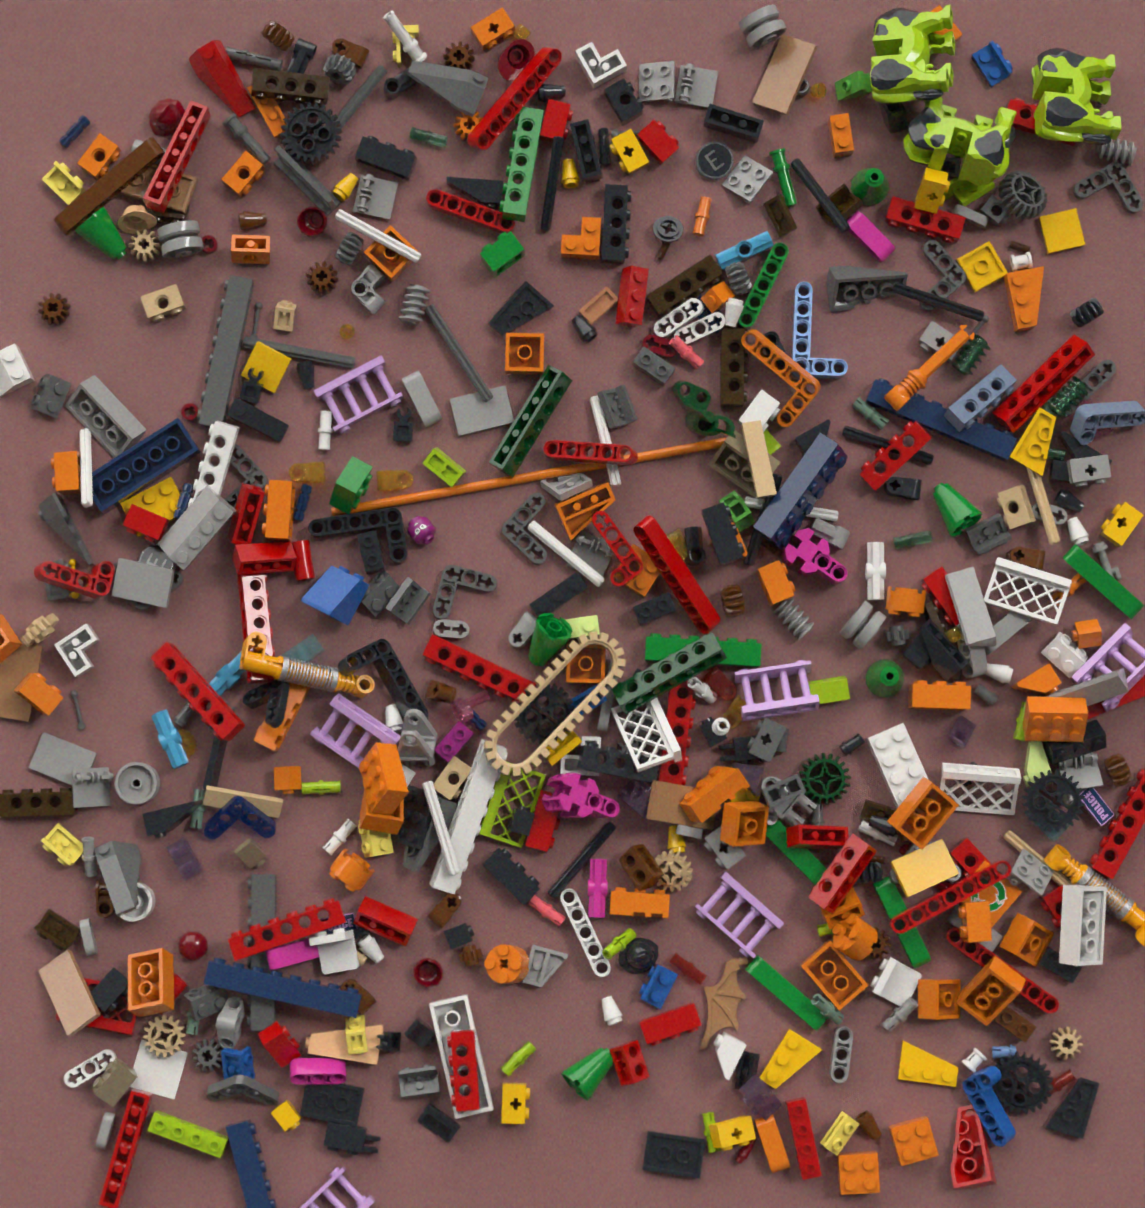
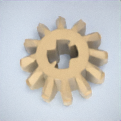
[129,229,162,262]
[1049,1026,1083,1060]

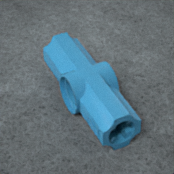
[715,231,774,270]
[209,651,246,696]
[151,709,189,769]

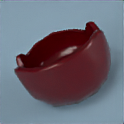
[297,207,327,236]
[177,931,208,960]
[413,958,443,988]

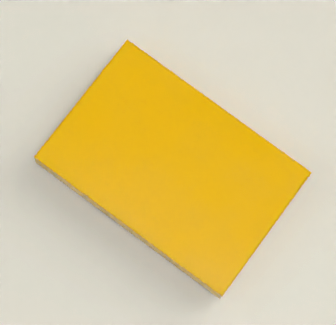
[890,839,959,898]

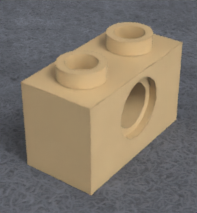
[140,284,186,322]
[997,485,1036,529]
[434,756,471,800]

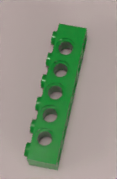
[499,107,544,222]

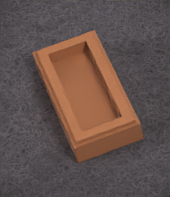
[579,286,618,325]

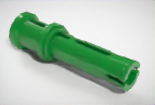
[769,148,797,207]

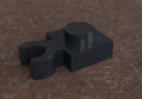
[239,368,264,404]
[393,408,413,442]
[376,1031,401,1052]

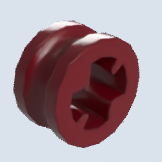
[202,235,218,254]
[181,403,199,421]

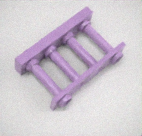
[314,355,403,434]
[1071,623,1145,712]
[734,660,819,721]
[310,693,401,768]
[695,872,784,958]
[294,1166,375,1208]

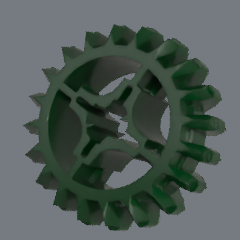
[799,753,851,805]

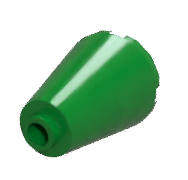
[851,168,889,206]
[75,207,127,260]
[933,483,982,537]
[528,613,572,666]
[866,659,904,698]
[561,1048,613,1101]

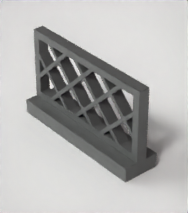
[274,145,341,217]

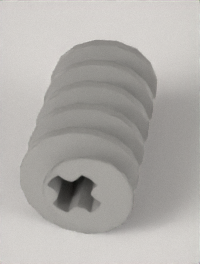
[1094,138,1137,166]
[398,284,431,326]
[773,599,814,641]

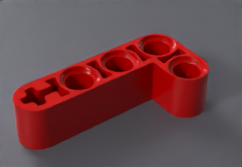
[592,511,643,588]
[34,561,115,599]

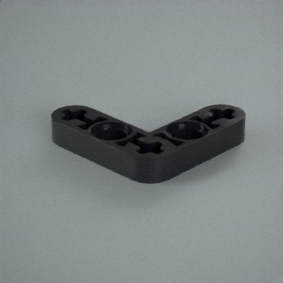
[242,679,290,729]

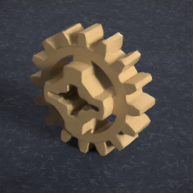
[21,613,59,647]
[655,850,693,892]
[143,1014,186,1057]

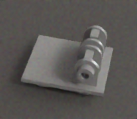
[639,61,675,102]
[675,64,718,108]
[722,155,774,204]
[353,174,398,220]
[566,530,613,576]
[1058,752,1103,789]
[72,767,114,808]
[1009,848,1054,896]

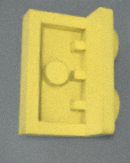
[42,161,86,206]
[358,820,394,858]
[41,823,83,866]
[820,1111,859,1156]

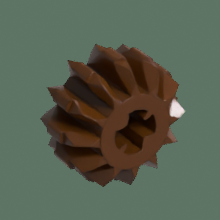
[261,20,295,51]
[443,41,475,70]
[306,261,339,294]
[38,293,71,325]
[720,585,745,617]
[1104,753,1133,787]
[867,927,891,960]

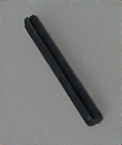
[540,136,564,231]
[791,158,850,233]
[893,282,985,322]
[842,426,934,465]
[743,474,783,566]
[548,822,616,899]

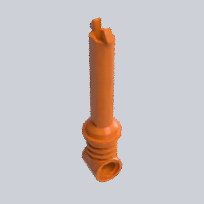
[884,325,975,411]

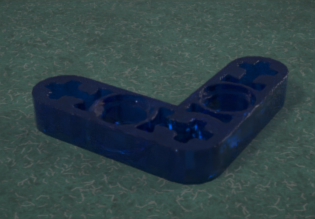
[204,796,276,840]

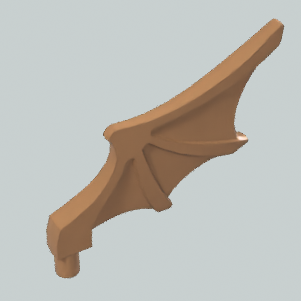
[700,956,748,1049]

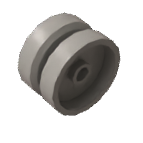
[738,4,787,49]
[157,220,204,258]
[839,600,886,650]
[115,762,161,805]

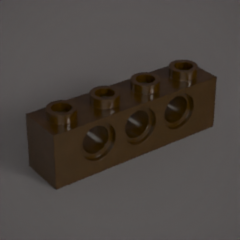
[251,68,330,106]
[646,254,723,317]
[720,328,748,407]
[0,788,77,817]

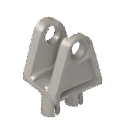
[398,709,438,766]
[760,776,817,826]

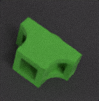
[835,71,872,101]
[719,490,755,533]

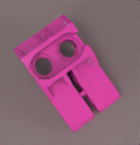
[782,528,848,585]
[542,773,620,818]

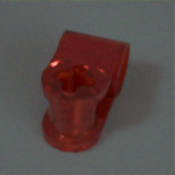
[701,666,737,701]

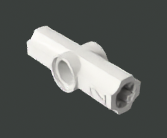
[865,542,886,600]

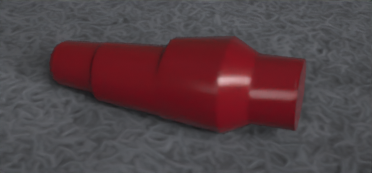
[735,1139,756,1164]

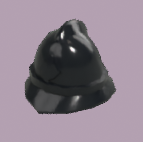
[619,938,658,974]

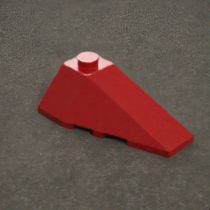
[188,40,255,117]
[950,1105,997,1189]

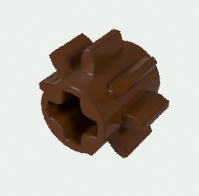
[458,944,482,967]

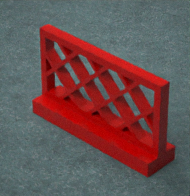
[55,978,137,1036]

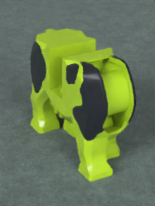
[870,4,955,103]
[1031,48,1122,145]
[903,96,1017,185]

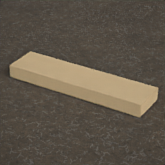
[741,420,777,499]
[203,786,283,818]

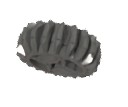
[998,170,1048,220]

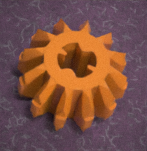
[454,111,483,141]

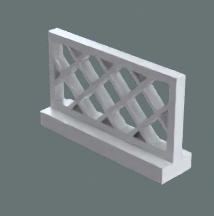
[984,557,1072,626]
[611,698,682,772]
[940,763,1021,815]

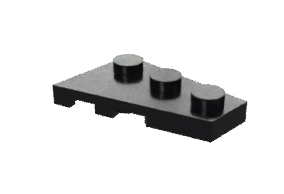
[488,281,554,337]
[1045,1077,1100,1139]

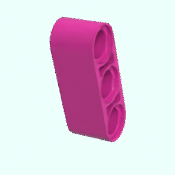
[847,210,896,263]
[265,938,319,970]
[289,1058,347,1085]

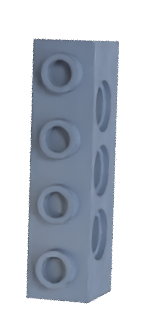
[944,365,1017,432]

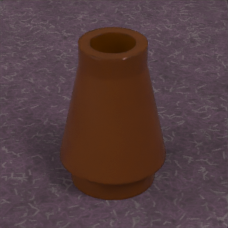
[239,211,267,230]
[855,1110,882,1140]

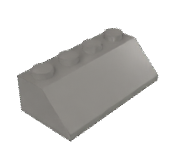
[65,375,147,458]
[158,485,237,570]

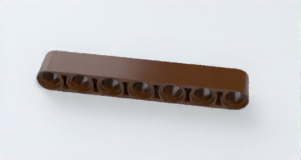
[53,137,165,236]

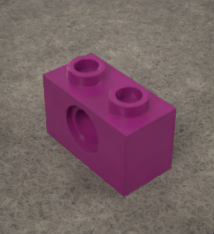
[435,721,474,763]

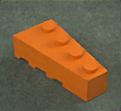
[253,679,312,752]

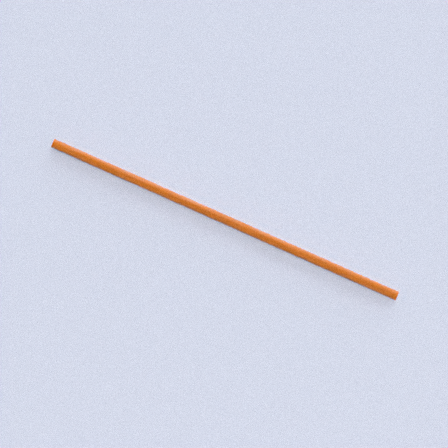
[331,437,726,516]

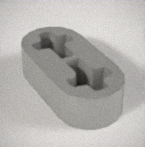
[952,204,989,228]
[1032,503,1067,525]
[433,619,470,639]
[675,824,703,839]
[79,918,98,956]
[95,1111,116,1150]

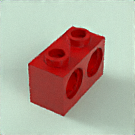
[609,1040,650,1086]

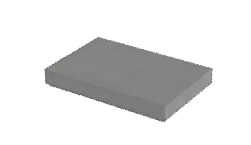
[450,386,514,436]
[112,558,175,608]
[29,732,98,785]

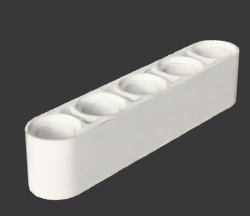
[560,888,611,977]

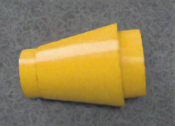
[561,159,580,188]
[332,173,358,202]
[667,825,686,854]

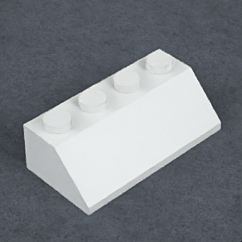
[1059,885,1107,966]

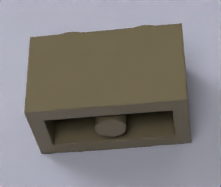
[92,1058,137,1107]

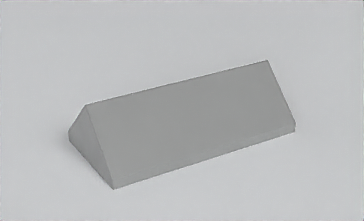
[945,567,997,647]
[1046,668,1129,706]

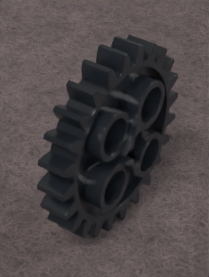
[280,102,343,164]
[514,683,575,744]
[1022,770,1085,832]
[992,1052,1054,1115]

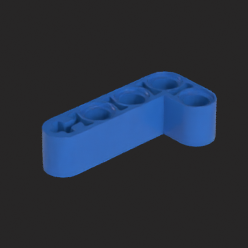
[962,1066,1016,1147]

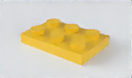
[120,477,181,537]

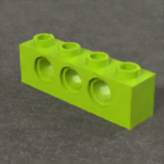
[147,1110,229,1158]

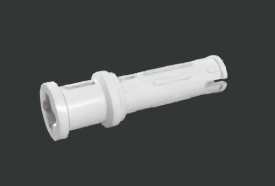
[383,11,427,62]
[712,718,730,736]

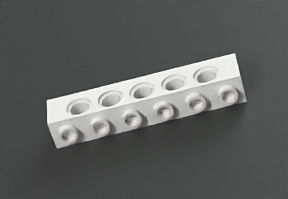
[188,421,240,507]

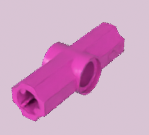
[588,859,608,918]

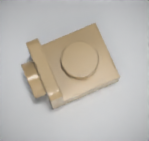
[273,300,297,332]

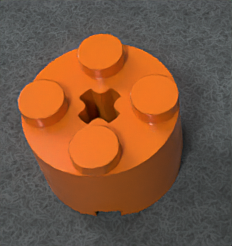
[885,586,926,617]
[329,848,375,892]
[832,914,878,961]
[484,944,529,984]

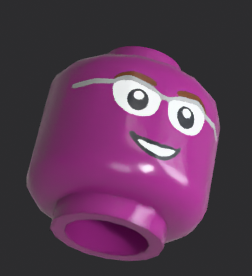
[407,516,436,545]

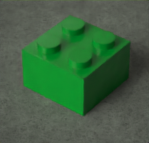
[480,231,525,279]
[329,456,373,515]

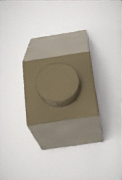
[234,838,267,869]

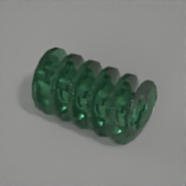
[951,333,991,375]
[1047,376,1089,418]

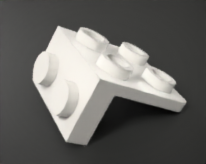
[309,928,359,974]
[870,956,921,1006]

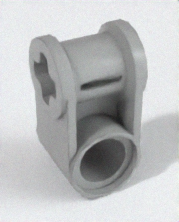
[509,611,537,648]

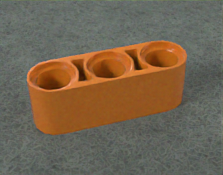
[754,1113,790,1174]

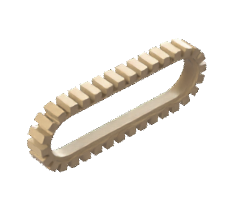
[484,632,625,776]

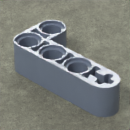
[1070,401,1145,445]

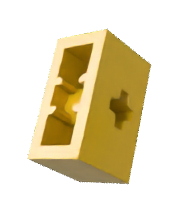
[609,129,649,175]
[914,167,950,213]
[1100,502,1144,548]
[501,1082,530,1124]
[709,1116,756,1151]

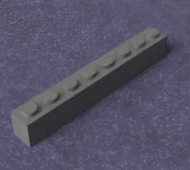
[197,275,254,428]
[247,874,277,1031]

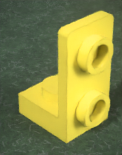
[392,25,420,67]
[345,1014,368,1055]

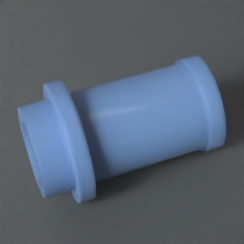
[992,1044,1016,1059]

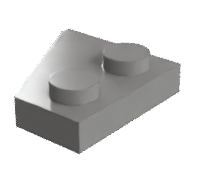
[540,473,593,501]
[523,945,568,987]

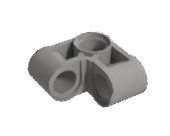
[351,263,387,315]
[216,997,245,1049]

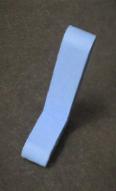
[791,281,848,379]

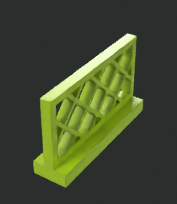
[479,761,546,848]

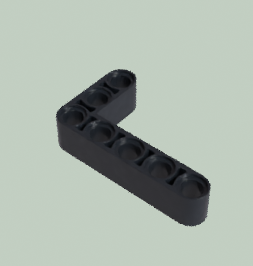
[308,508,408,564]
[338,639,429,721]

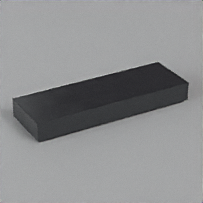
[203,736,227,790]

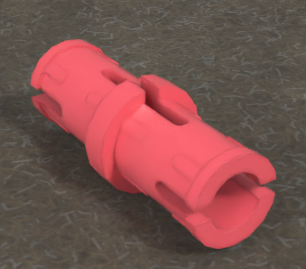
[669,335,704,369]
[528,895,566,927]

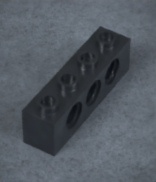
[601,184,631,264]
[577,742,659,784]

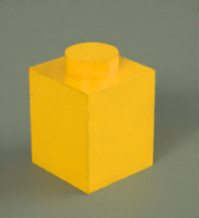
[271,1099,302,1131]

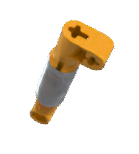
[240,632,375,698]
[1044,844,1145,947]

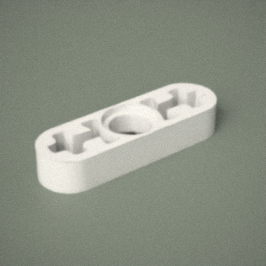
[654,298,704,338]
[674,312,725,344]
[64,1049,117,1087]

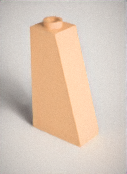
[305,1024,384,1065]

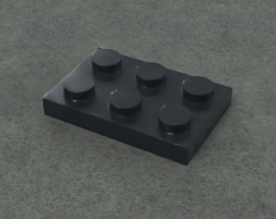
[391,785,439,850]
[300,1083,365,1127]
[642,1130,706,1179]

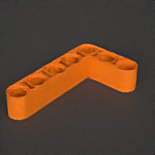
[741,329,821,427]

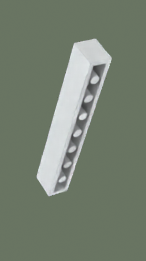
[429,739,508,894]

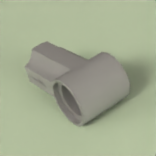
[811,518,851,550]

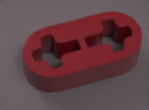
[642,334,677,358]

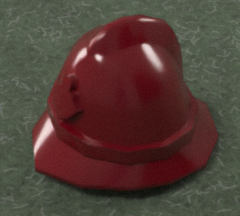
[149,98,185,136]

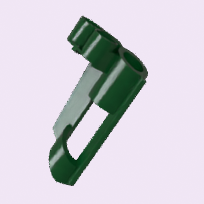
[672,380,736,438]

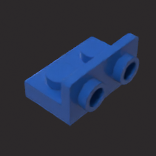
[971,40,1013,88]
[639,964,678,1009]
[221,1046,255,1080]

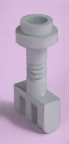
[1092,541,1122,580]

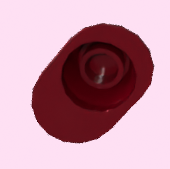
[498,39,535,81]

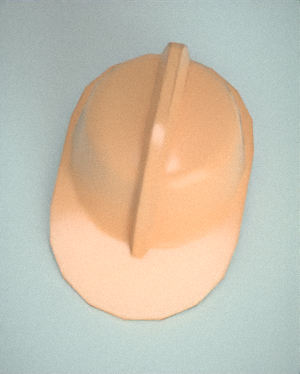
[118,205,157,234]

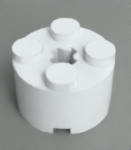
[120,882,156,922]

